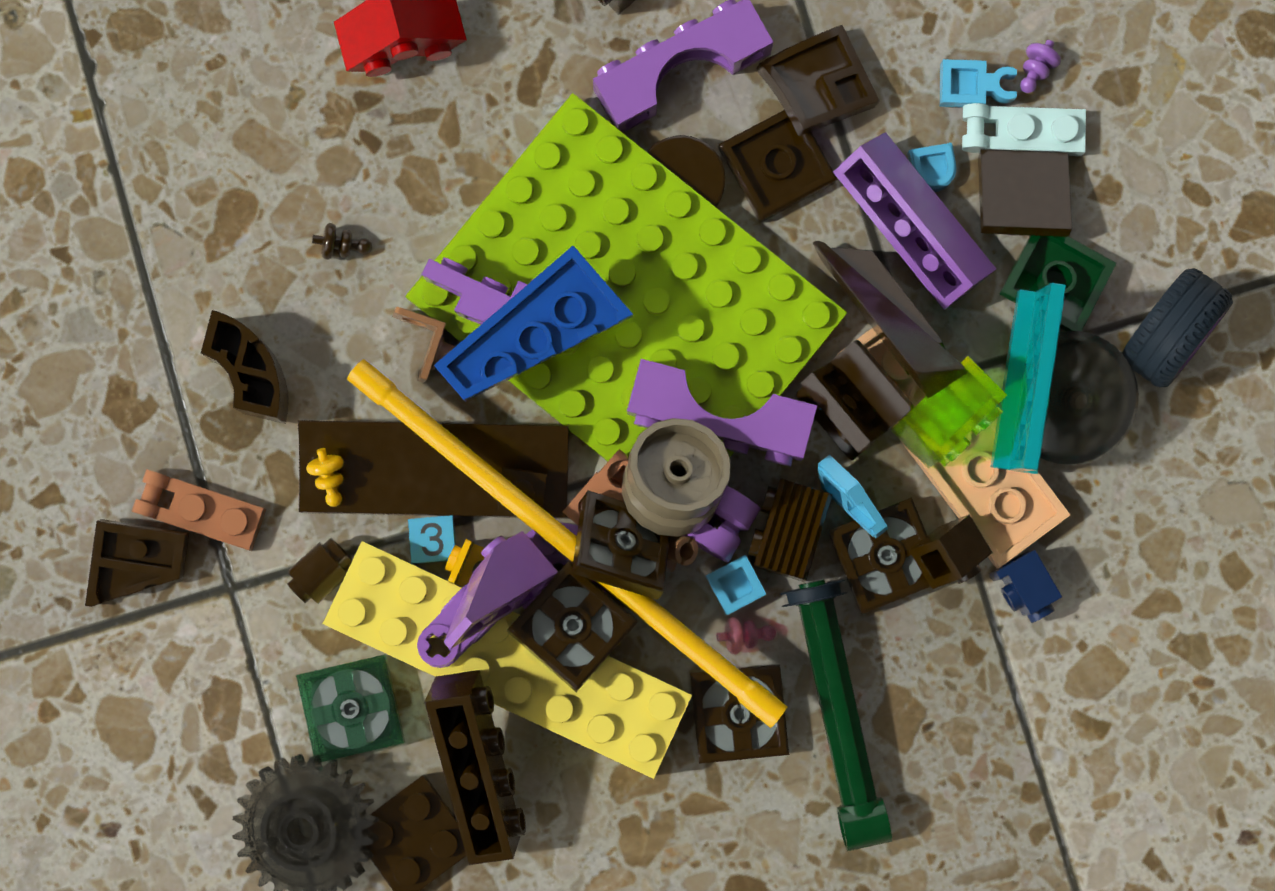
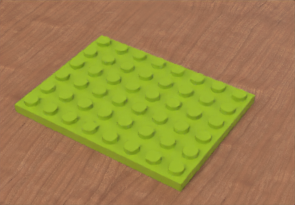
[405,93,847,462]

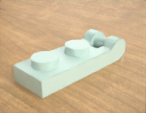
[962,103,1086,156]

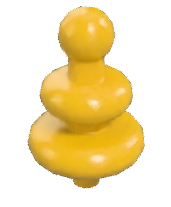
[306,448,344,507]

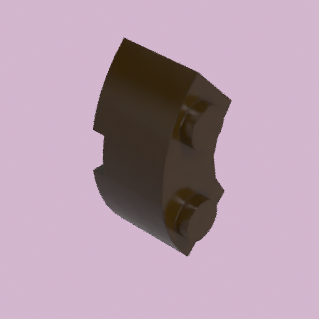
[201,310,288,424]

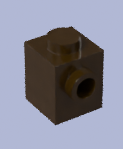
[909,514,993,589]

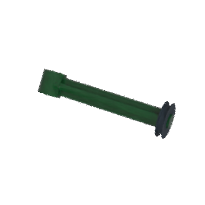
[780,579,892,852]

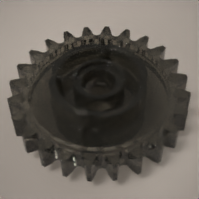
[232,754,379,891]

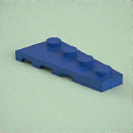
[434,246,633,401]

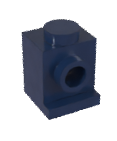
[988,550,1062,623]

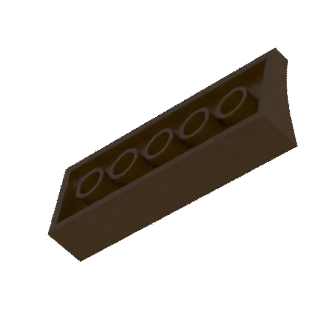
[298,420,569,519]

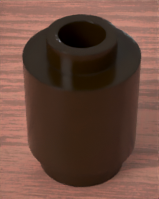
[287,538,353,604]

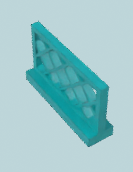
[990,283,1066,474]

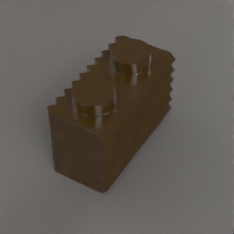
[748,479,832,582]

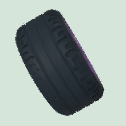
[1122,268,1233,388]

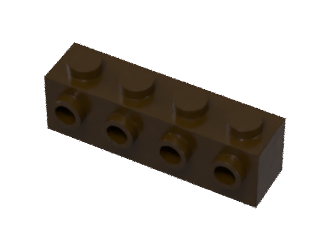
[424,670,526,865]

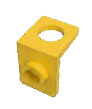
[444,539,484,587]

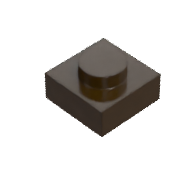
[497,467,547,515]

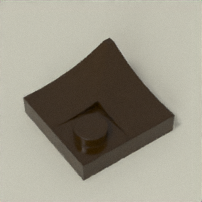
[756,25,880,136]

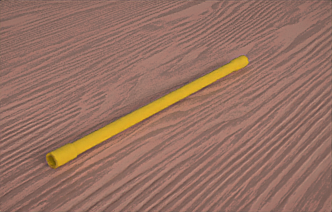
[347,359,788,728]

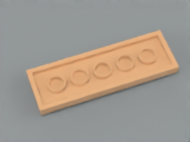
[836,328,1070,569]

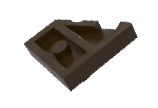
[85,519,189,607]

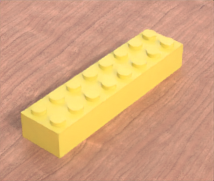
[322,541,692,779]

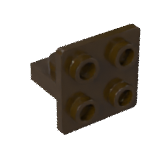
[796,340,914,460]

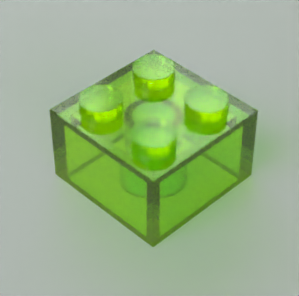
[891,356,1007,469]

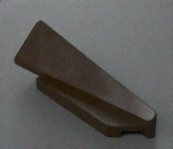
[813,241,967,399]

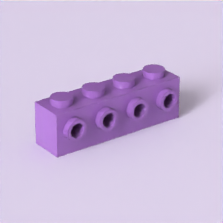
[833,132,996,310]

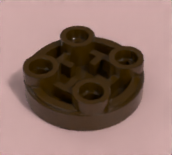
[647,135,725,207]

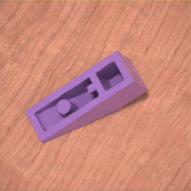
[444,531,558,649]

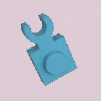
[940,59,1017,107]

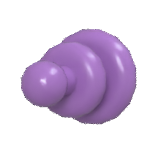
[1020,40,1061,93]

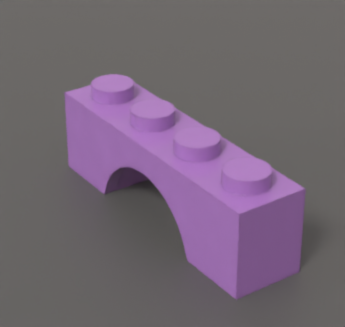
[593,0,773,133]
[627,359,817,466]

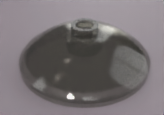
[1040,331,1139,465]

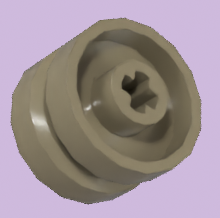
[622,418,731,537]

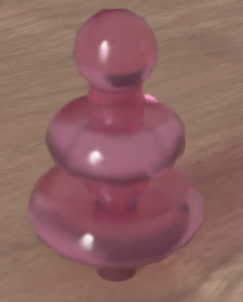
[716,617,776,655]

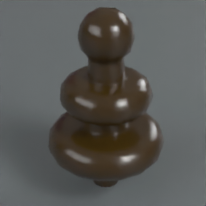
[312,223,372,260]

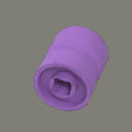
[682,486,761,563]

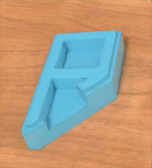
[818,454,888,538]

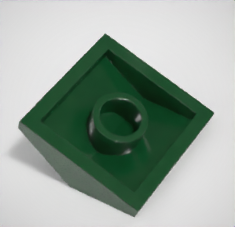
[1000,235,1117,337]

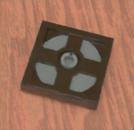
[572,490,670,600]
[828,497,931,614]
[507,561,638,693]
[690,664,789,764]

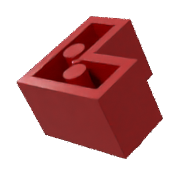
[334,0,467,77]

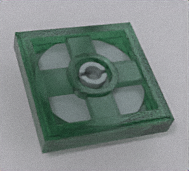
[296,654,405,764]

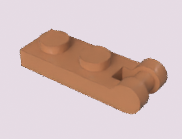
[132,469,267,551]

